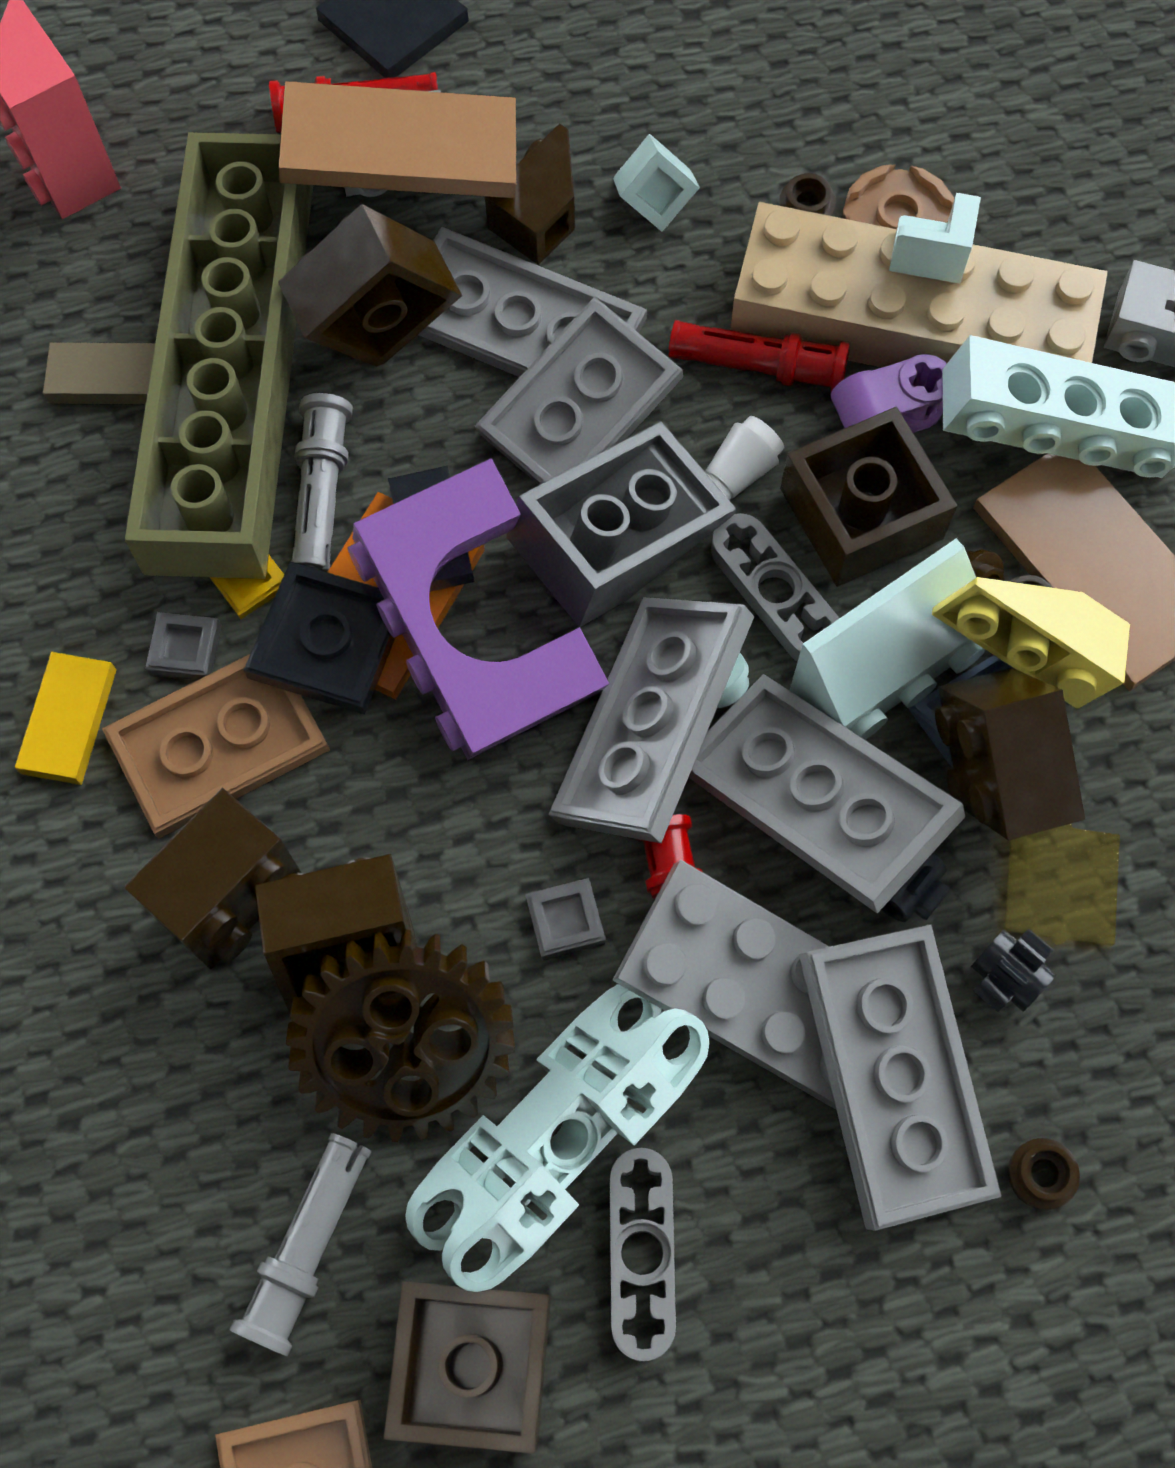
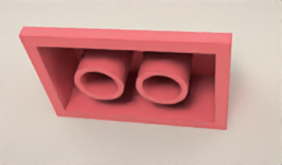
[0,0,121,219]

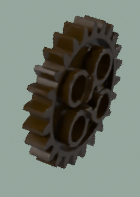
[286,929,515,1142]

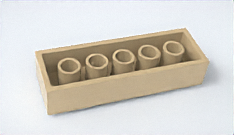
[730,202,1108,375]

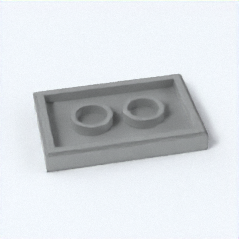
[475,297,683,485]

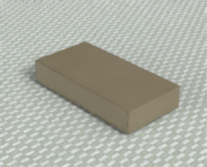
[43,343,155,404]

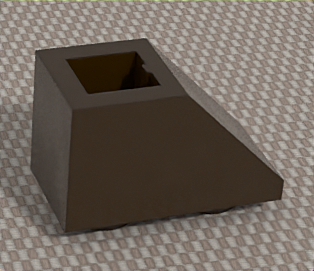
[484,123,575,265]

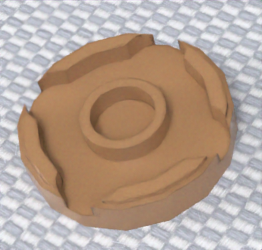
[842,164,954,229]

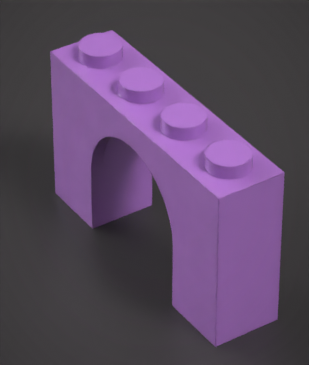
[347,458,609,760]

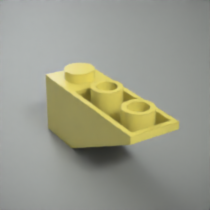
[932,577,1130,709]

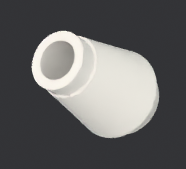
[705,416,784,500]

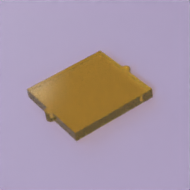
[1004,824,1120,946]

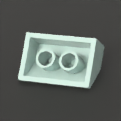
[790,538,985,740]

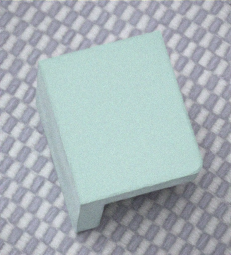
[613,134,700,232]
[889,193,981,284]

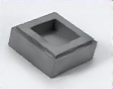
[145,612,222,680]
[526,878,606,960]

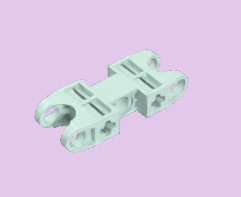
[405,984,709,1292]

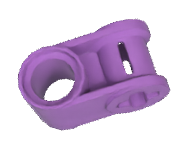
[830,354,947,433]

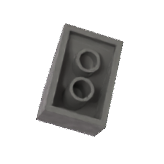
[506,422,736,627]

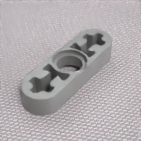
[711,513,839,662]
[610,1148,676,1361]

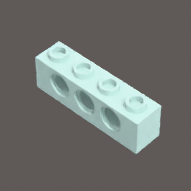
[942,335,1175,478]

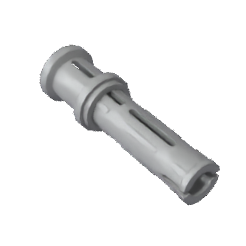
[291,393,353,572]
[229,1133,371,1356]

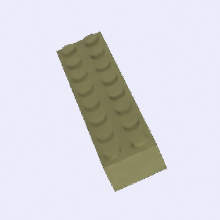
[125,132,313,579]

